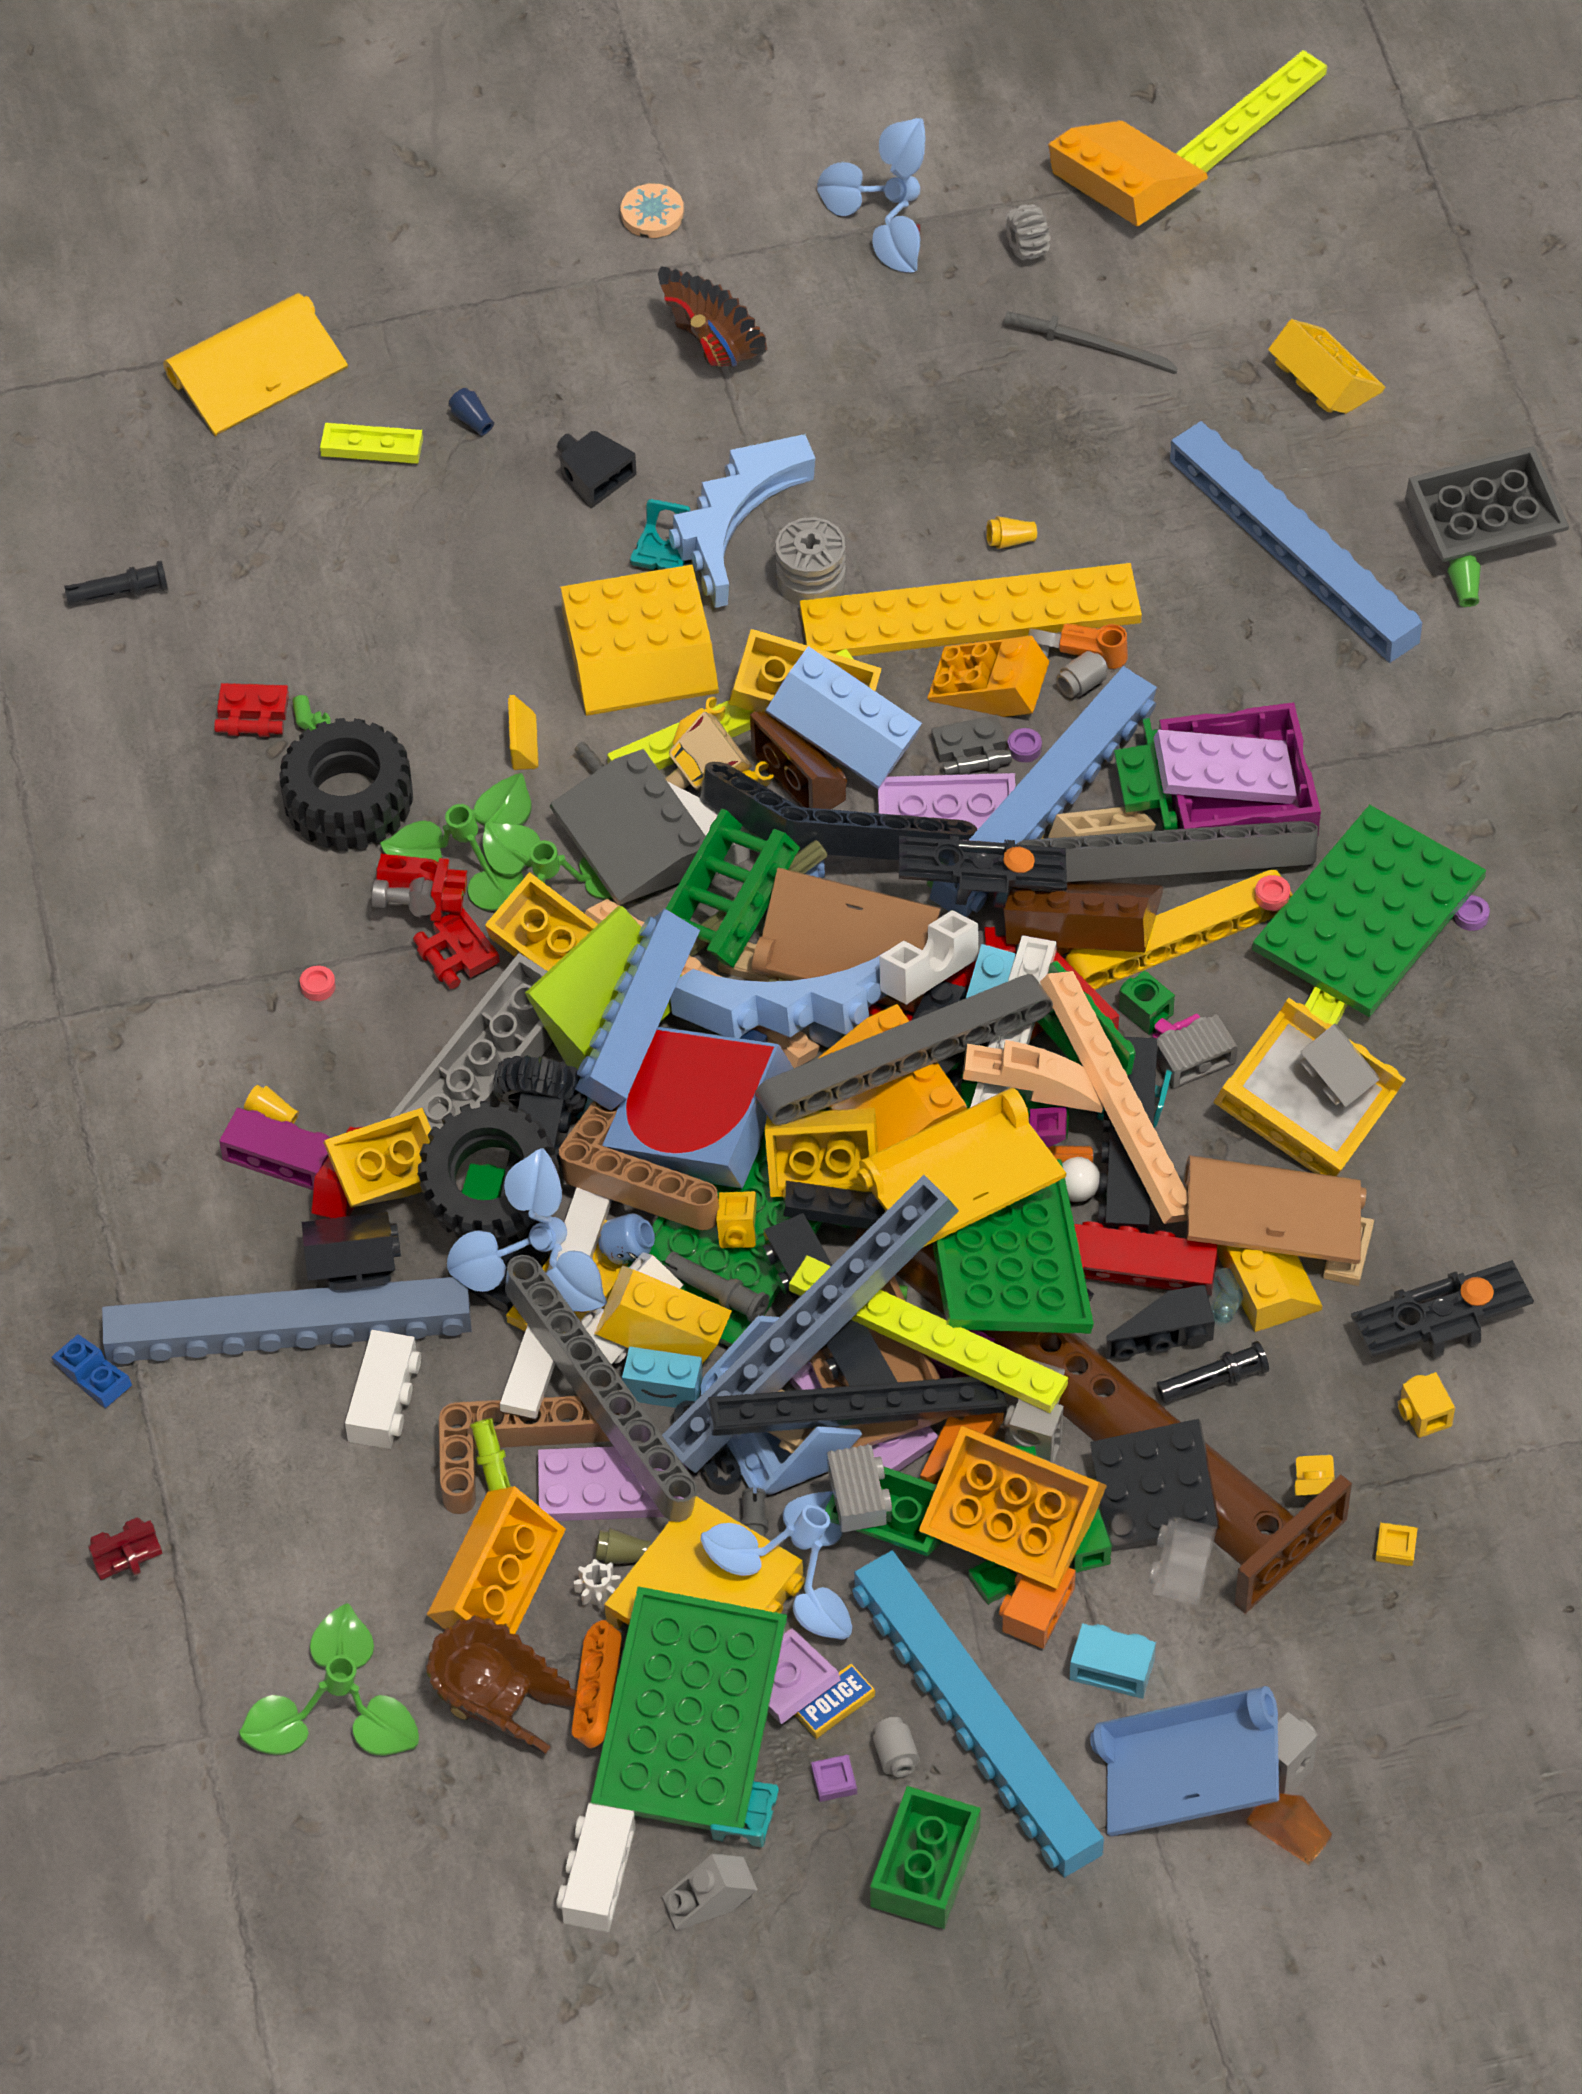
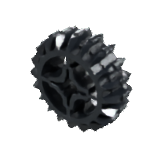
[493,1055,588,1116]

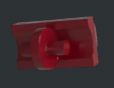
[88,1517,163,1580]

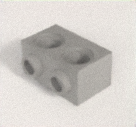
[1004,1399,1064,1463]

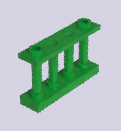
[666,808,800,968]

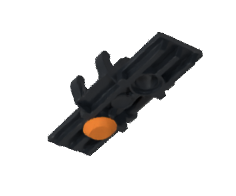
[898,835,1067,908]
[1351,1260,1534,1359]

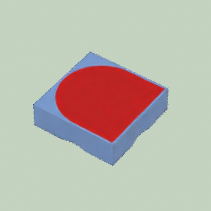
[602,1027,793,1189]

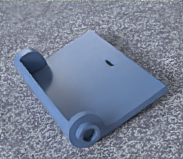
[1090,1686,1279,1836]

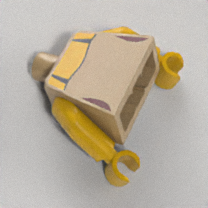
[665,697,774,791]

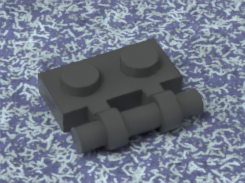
[931,715,1012,775]

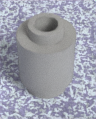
[1056,651,1107,698]
[873,1717,920,1777]

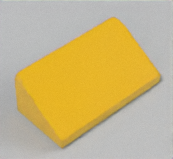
[508,695,538,770]

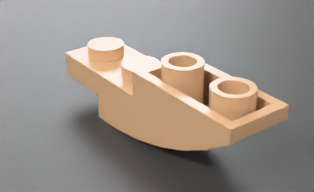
[963,1040,1103,1113]

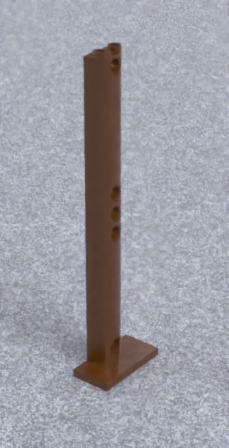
[855,1227,1352,1614]

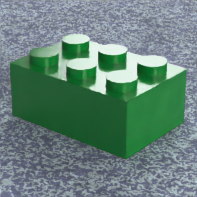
[870,1786,981,1929]

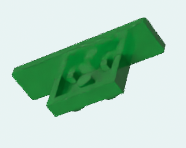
[1114,718,1178,830]
[1037,961,1136,1076]

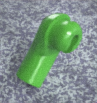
[292,695,331,731]

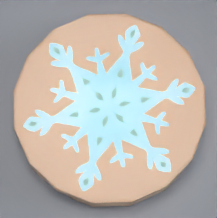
[621,184,684,238]

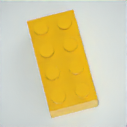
[728,629,882,712]

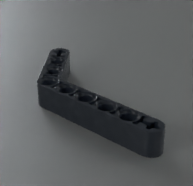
[699,762,977,864]

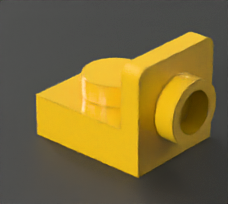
[716,1191,757,1248]
[1295,1455,1335,1496]

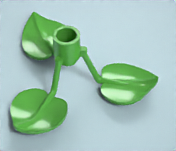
[381,773,532,911]
[483,821,613,900]
[239,1603,419,1756]

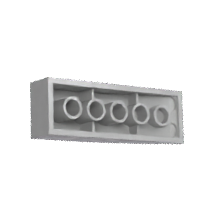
[389,953,553,1129]

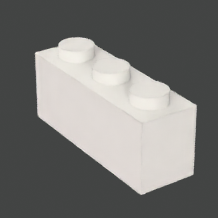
[345,1330,421,1449]
[557,1803,636,1932]

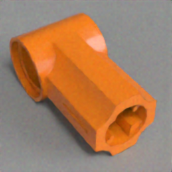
[1059,623,1128,669]

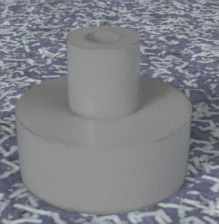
[1028,628,1061,658]

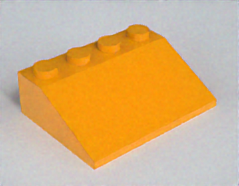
[1048,120,1208,227]
[817,1004,967,1152]
[919,1426,1107,1589]

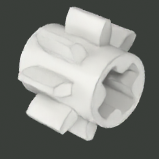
[574,1559,621,1609]

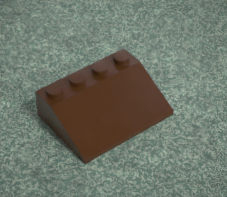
[1004,881,1163,953]

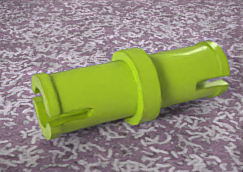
[470,1418,512,1491]

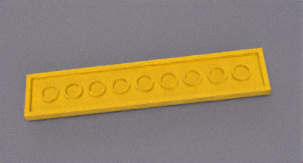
[800,563,1142,656]

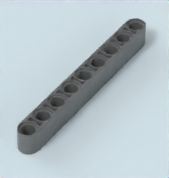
[1017,821,1318,882]
[755,974,1053,1125]
[505,1255,697,1522]

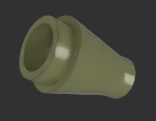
[595,1527,651,1565]

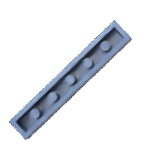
[575,908,700,1111]

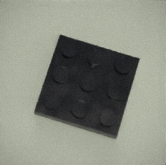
[1090,1419,1220,1552]

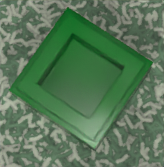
[968,1560,1017,1605]

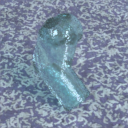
[1213,1268,1243,1323]

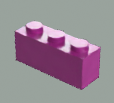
[219,1107,330,1190]

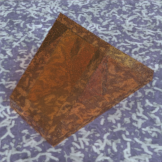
[1246,1793,1332,1866]

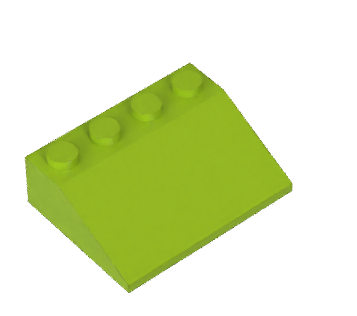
[525,906,682,1070]

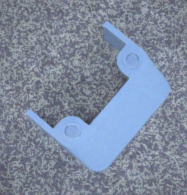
[701,1316,862,1495]

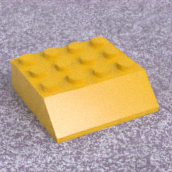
[560,565,719,716]

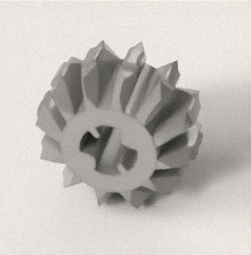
[1005,204,1051,260]

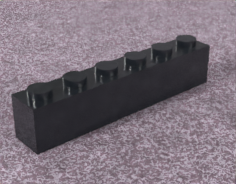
[1098,1036,1157,1234]
[761,1213,897,1387]

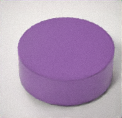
[1008,728,1042,762]
[1454,895,1490,931]

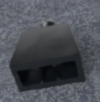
[557,431,637,509]

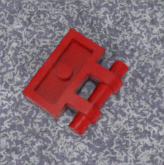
[215,683,289,737]
[413,907,500,989]

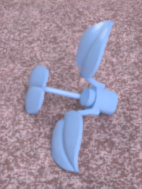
[817,118,925,272]
[447,1148,607,1312]
[701,1491,852,1639]

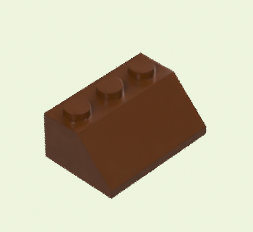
[750,711,847,809]

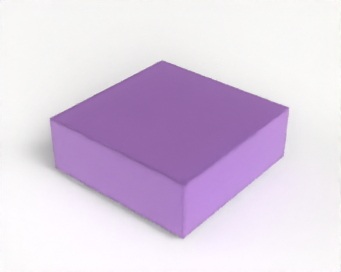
[811,1755,857,1802]

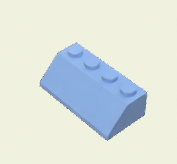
[765,646,922,789]

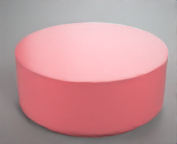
[1255,875,1290,911]
[300,966,336,1001]

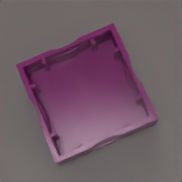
[1159,702,1321,836]

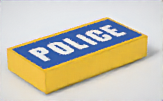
[794,1664,875,1739]

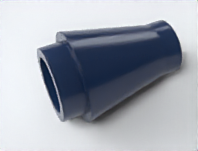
[448,388,494,436]

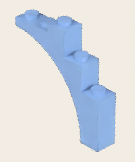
[669,434,815,608]
[671,954,887,1038]

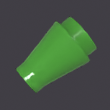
[1447,555,1481,607]

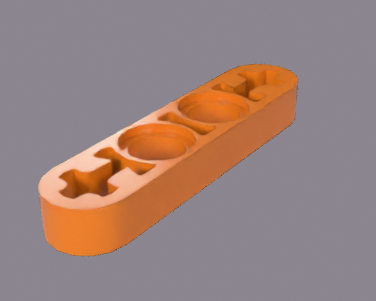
[572,1620,622,1748]

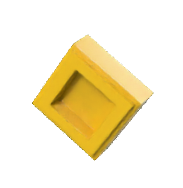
[1375,1522,1418,1567]

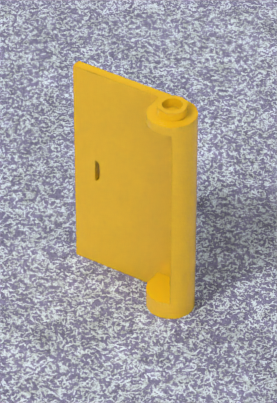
[163,293,348,436]
[856,1087,1066,1248]

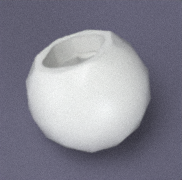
[1062,1157,1100,1202]

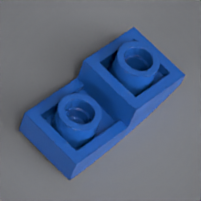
[52,1334,132,1408]

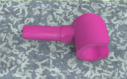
[1153,1013,1200,1038]

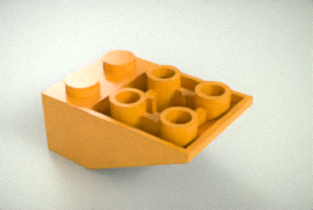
[927,635,1050,717]

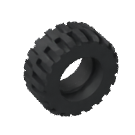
[279,718,413,851]
[418,1101,560,1246]

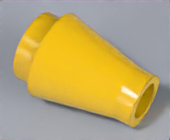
[986,516,1037,549]
[244,1085,299,1124]

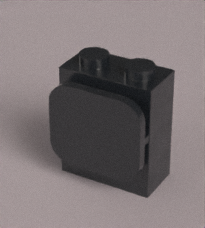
[301,1212,401,1290]

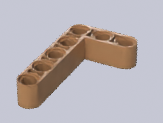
[559,1101,719,1230]
[439,1396,621,1514]

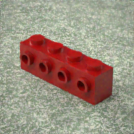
[1074,1221,1218,1296]

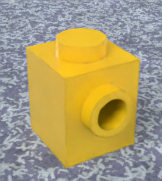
[1398,1372,1455,1438]

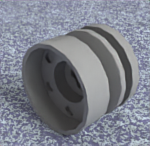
[775,517,846,606]

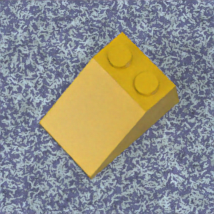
[485,872,598,971]
[323,1108,431,1207]

